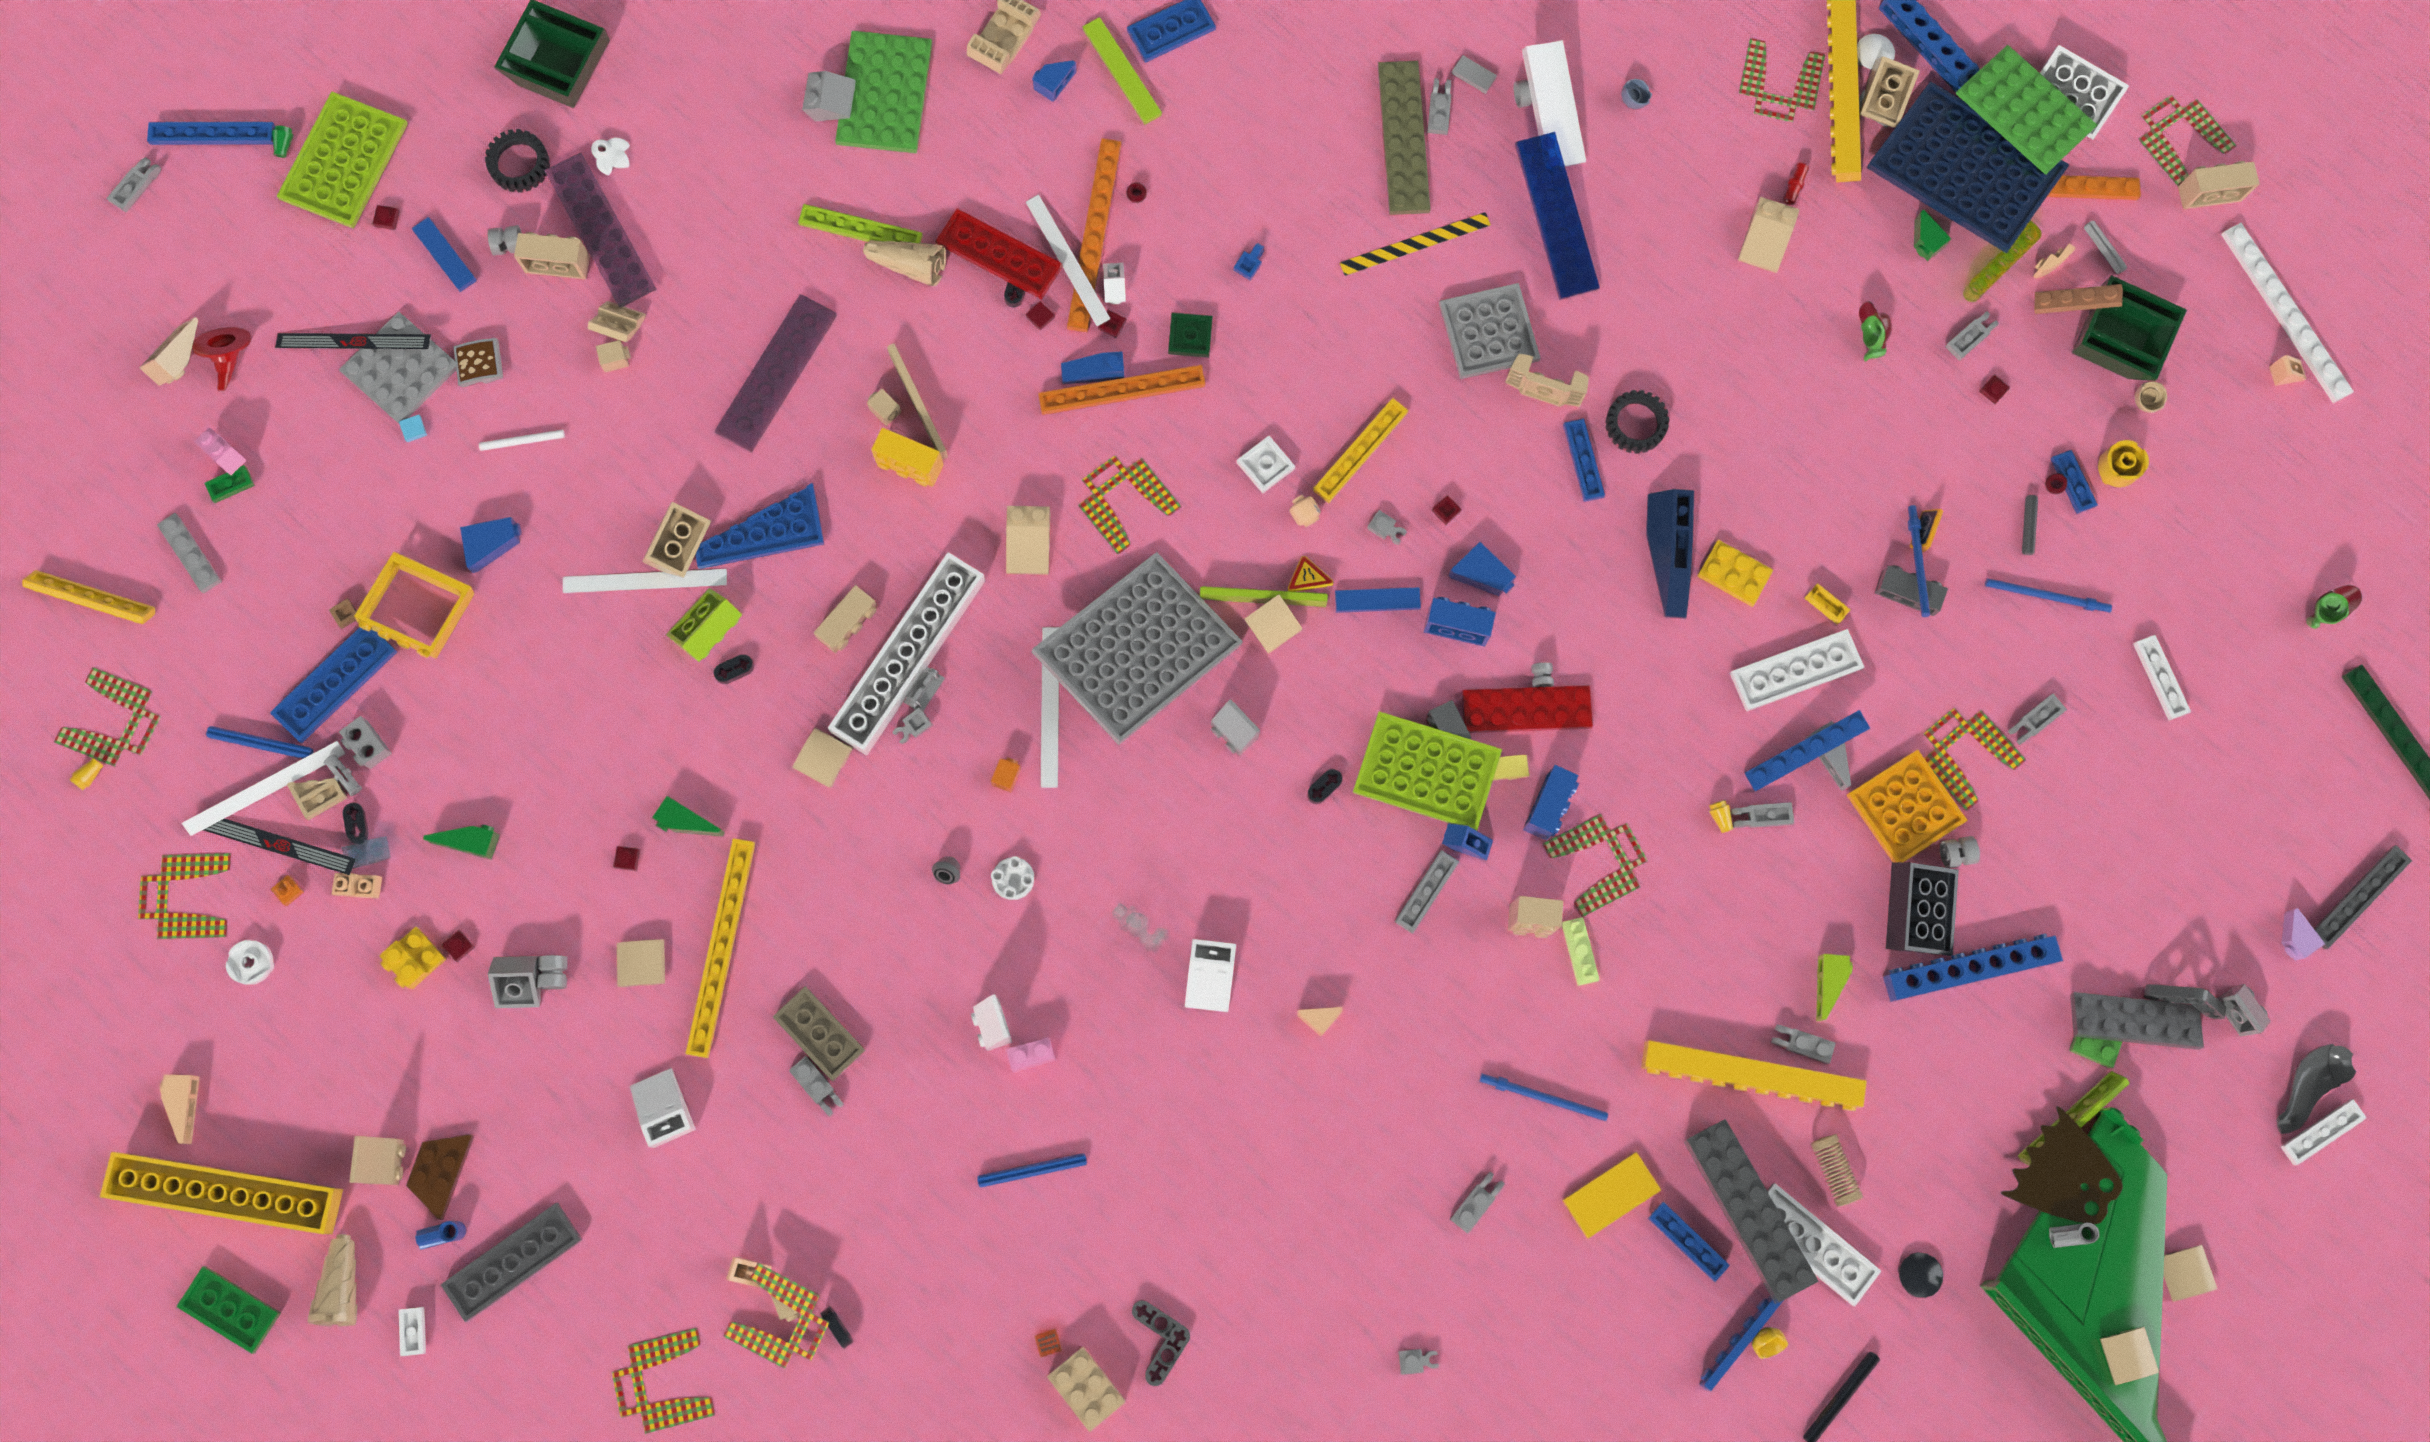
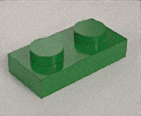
[204,465,255,503]

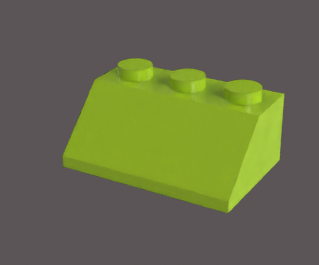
[666,588,742,662]

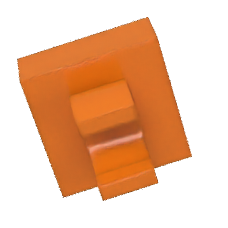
[270,875,304,906]

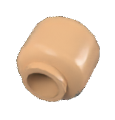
[1289,495,1321,528]

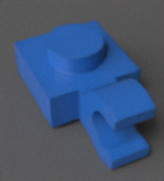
[1233,243,1264,281]

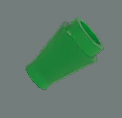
[272,125,294,158]

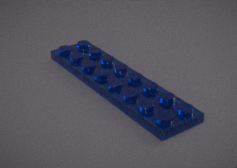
[1515,132,1600,300]

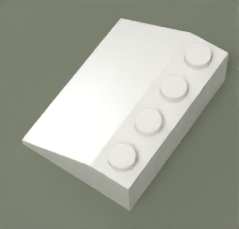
[2040,45,2129,140]

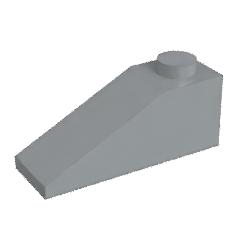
[1806,721,1851,791]

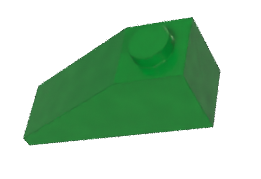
[652,796,725,837]
[423,824,500,860]

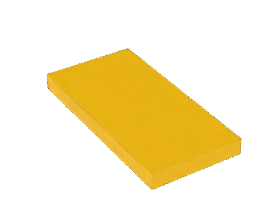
[1562,1152,1661,1239]

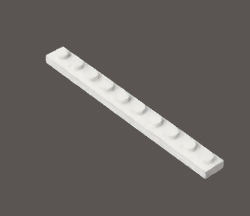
[2221,223,2354,403]

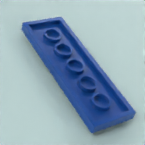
[270,627,398,743]

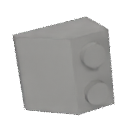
[802,71,856,121]
[1211,699,1260,756]
[488,956,541,1008]
[2217,984,2271,1037]

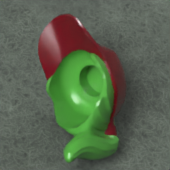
[1859,301,1892,362]
[2306,585,2362,629]

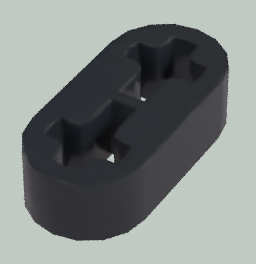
[1004,282,1026,308]
[714,654,754,684]
[1307,769,1342,804]
[343,803,369,844]
[820,1306,854,1349]

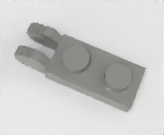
[1427,78,1451,135]
[106,157,161,213]
[1945,311,1999,361]
[2008,694,2067,745]
[1731,802,1794,828]
[1771,1024,1836,1064]
[788,1056,844,1117]
[1450,1172,1505,1234]

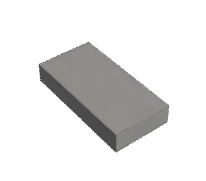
[1452,55,1497,94]

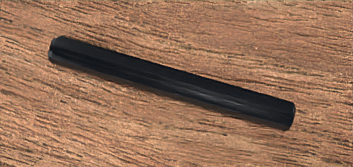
[1803,1352,1880,1442]

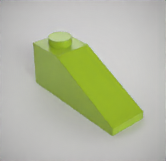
[1816,954,1853,1021]

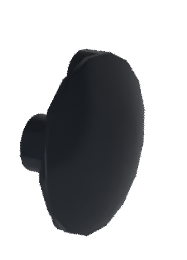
[1898,1252,1943,1298]

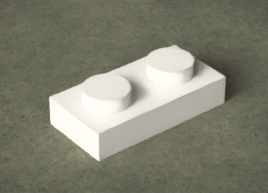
[399,1307,426,1357]

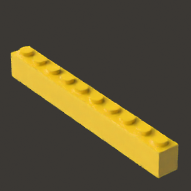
[1827,0,1861,183]
[1641,1040,1867,1111]

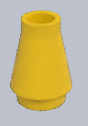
[69,758,104,790]
[1709,800,1734,833]

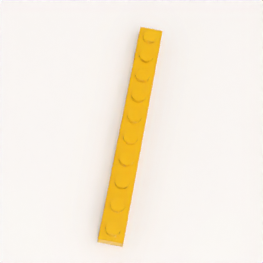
[685,838,756,1059]

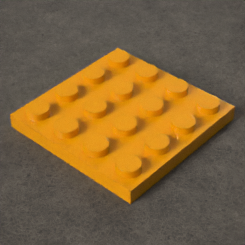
[1846,749,1968,862]

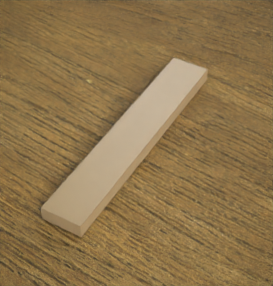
[887,343,948,460]

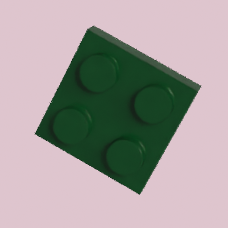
[1168,313,1213,358]

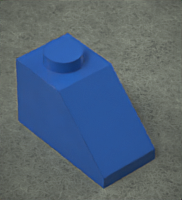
[1032,60,1077,102]
[1442,823,1493,861]

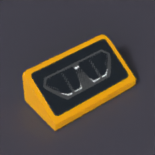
[1909,509,1944,553]

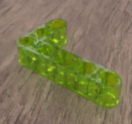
[1963,220,2042,302]

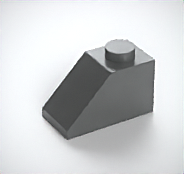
[1426,700,1471,739]

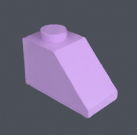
[2281,908,2325,961]

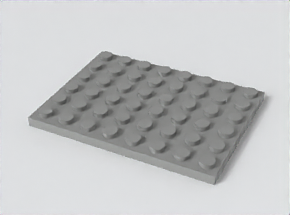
[1032,552,1243,745]

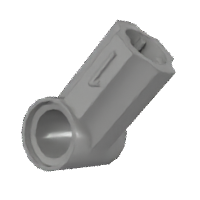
[2049,1223,2099,1248]

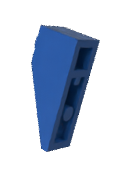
[1061,351,1124,384]

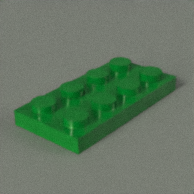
[176,1266,281,1354]

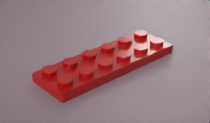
[936,208,1063,300]
[1462,685,1593,733]

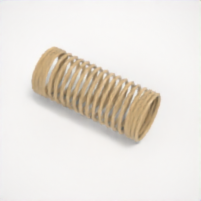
[1810,1134,1863,1207]

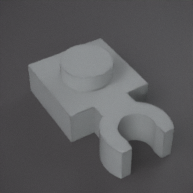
[1367,510,1407,545]
[892,707,933,744]
[1398,1349,1439,1375]

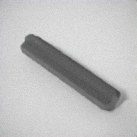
[2022,495,2038,555]

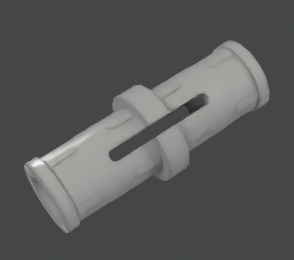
[324,754,362,796]

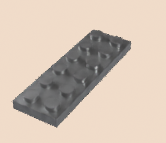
[2070,992,2204,1050]
[440,1203,583,1322]

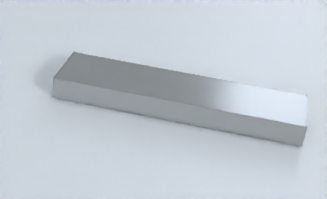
[1395,850,1460,934]

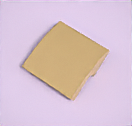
[588,301,646,342]
[1244,595,1303,654]
[792,728,853,788]
[617,939,665,987]
[2164,1245,2218,1302]
[2099,1326,2159,1385]

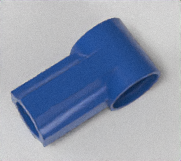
[415,1221,466,1250]

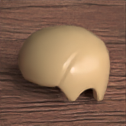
[2134,381,2167,413]

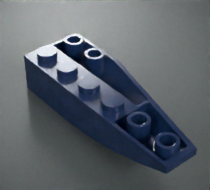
[1646,489,1694,619]

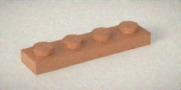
[2034,284,2123,314]

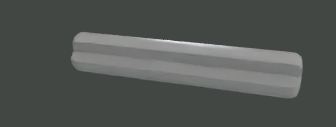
[2084,221,2127,274]

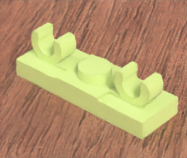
[1562,917,1600,986]

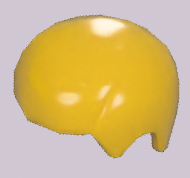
[1752,1327,1788,1359]

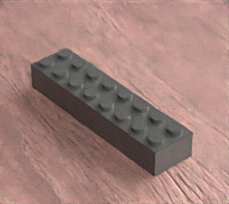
[1684,1119,1819,1304]

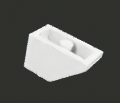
[1103,263,1126,304]

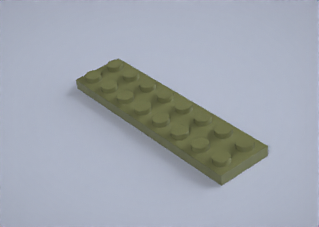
[1378,61,1430,215]

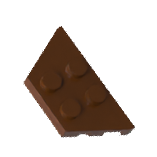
[406,1135,474,1220]

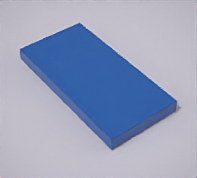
[1127,0,1216,63]

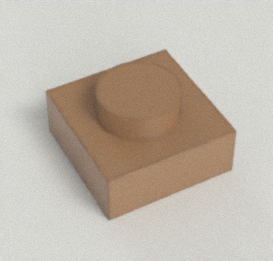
[329,598,357,629]

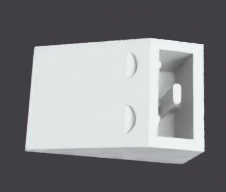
[1185,939,1236,1012]
[630,1068,696,1148]

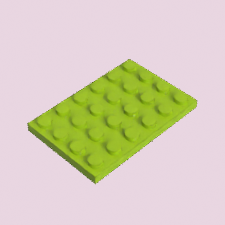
[276,91,408,229]
[1353,711,1502,831]

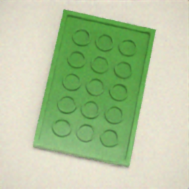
[835,31,932,153]
[1956,45,2097,175]

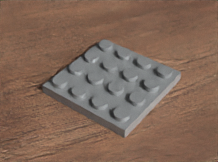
[1439,283,1541,379]
[339,312,457,425]

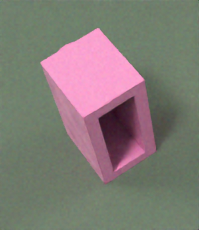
[194,427,247,475]
[1006,1037,1056,1073]

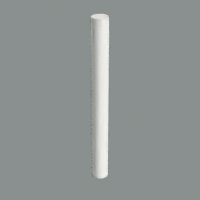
[479,429,565,451]

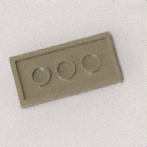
[773,986,866,1081]

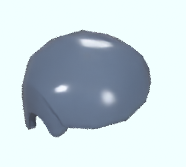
[1621,78,1652,110]

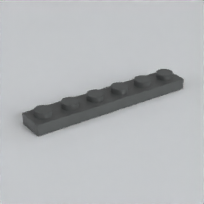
[2313,845,2412,949]

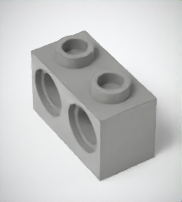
[339,716,392,769]

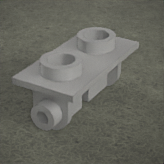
[904,667,945,711]

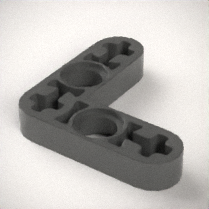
[2144,984,2226,1019]
[1132,1300,1190,1386]

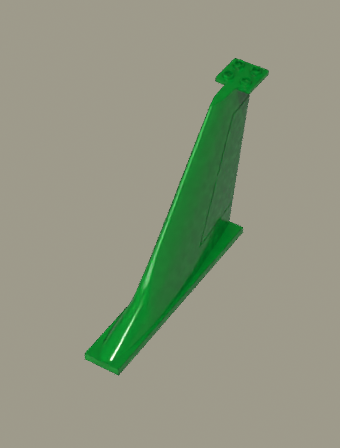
[1980,1107,2168,1442]

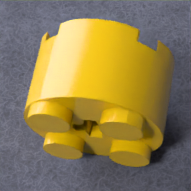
[2098,440,2149,488]

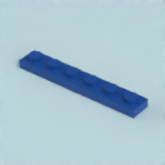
[147,122,276,145]
[1744,710,1871,792]
[1699,1296,1784,1392]

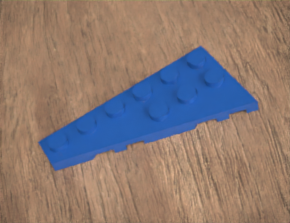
[695,483,825,569]

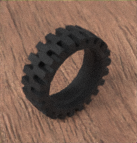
[485,129,550,193]
[1605,390,1670,454]

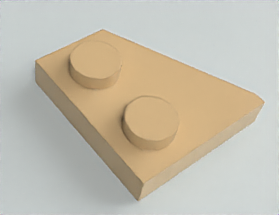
[287,778,347,820]

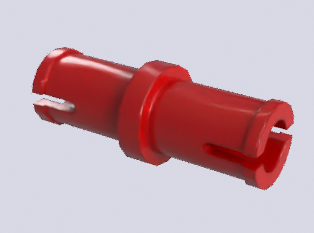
[1783,163,1810,205]

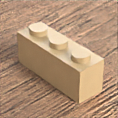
[814,585,877,654]

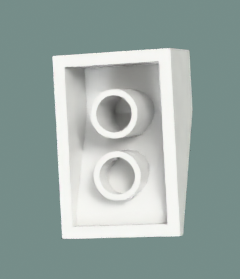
[971,994,1013,1051]

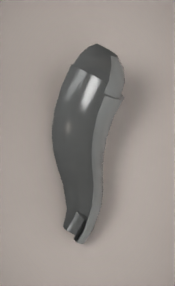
[2276,1044,2357,1134]

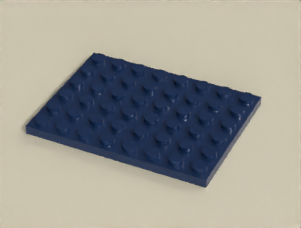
[1867,81,2070,254]

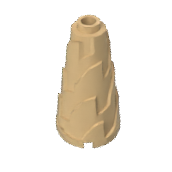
[863,240,946,286]
[307,1234,357,1326]

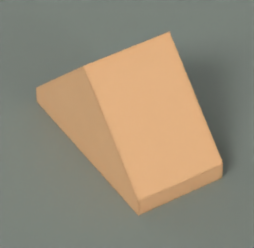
[2269,355,2306,386]
[1297,1007,1343,1036]
[726,1257,772,1288]

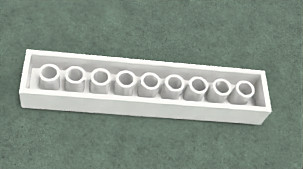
[828,552,985,756]

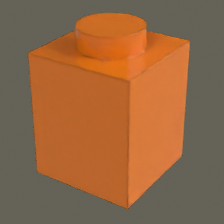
[990,757,1021,793]

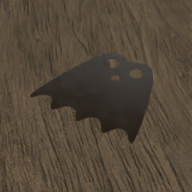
[2001,1106,2123,1224]

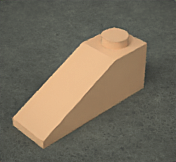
[160,1074,200,1144]

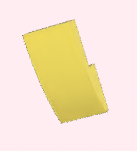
[1493,755,1530,781]

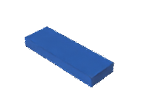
[2051,450,2098,514]

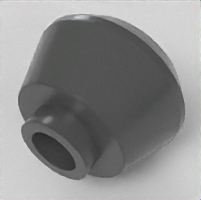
[932,856,960,885]

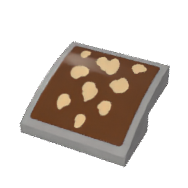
[454,338,503,387]

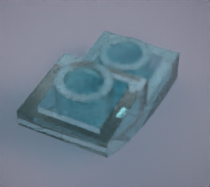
[342,836,391,869]

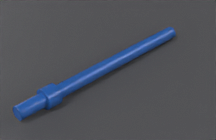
[1908,505,1930,617]
[1985,578,2112,613]
[1479,1073,1608,1121]

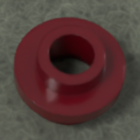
[1126,182,1147,203]
[2045,473,2067,494]

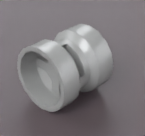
[1531,663,1554,687]

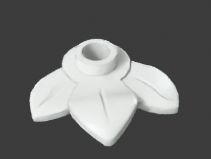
[591,138,630,176]

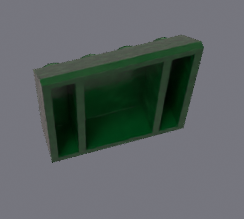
[494,0,610,108]
[2072,275,2187,381]

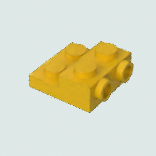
[379,927,446,989]

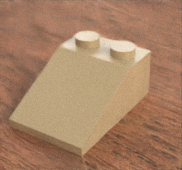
[1859,56,1920,128]
[1738,197,1800,273]
[139,317,198,386]
[1006,506,1051,575]
[349,1136,406,1185]

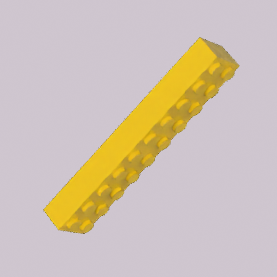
[100,1152,343,1235]

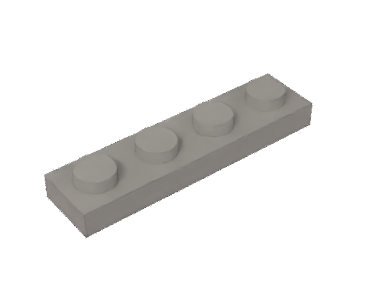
[157,513,222,593]

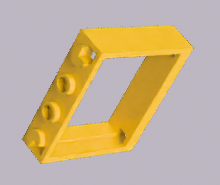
[354,551,475,659]

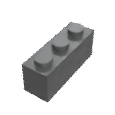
[1874,565,1948,616]

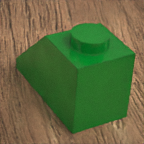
[1914,210,1951,262]

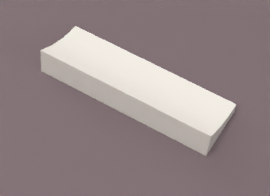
[1522,40,1586,171]

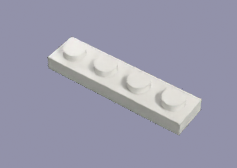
[2133,635,2191,721]
[2280,1099,2367,1165]

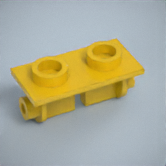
[1804,583,1851,625]

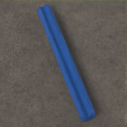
[206,726,314,759]
[977,1153,1087,1187]

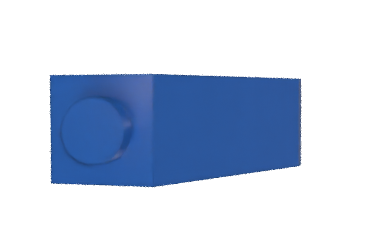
[460,517,522,573]
[1448,542,1516,596]

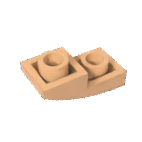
[2033,243,2075,279]
[331,873,382,899]

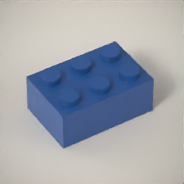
[1423,597,1496,647]
[1523,765,1579,841]

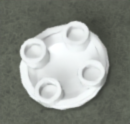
[1857,34,1895,70]
[991,856,1035,900]

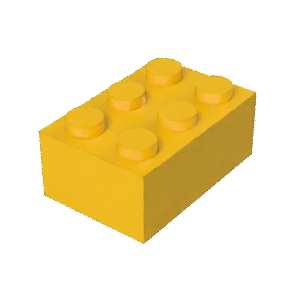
[871,427,944,487]

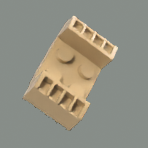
[967,0,1041,74]
[1505,354,1589,407]

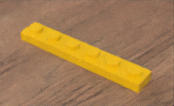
[1313,398,1409,503]
[22,570,155,624]

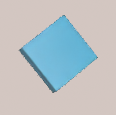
[399,415,427,442]

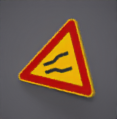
[1288,556,1334,592]

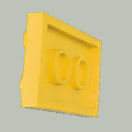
[1697,539,1773,607]

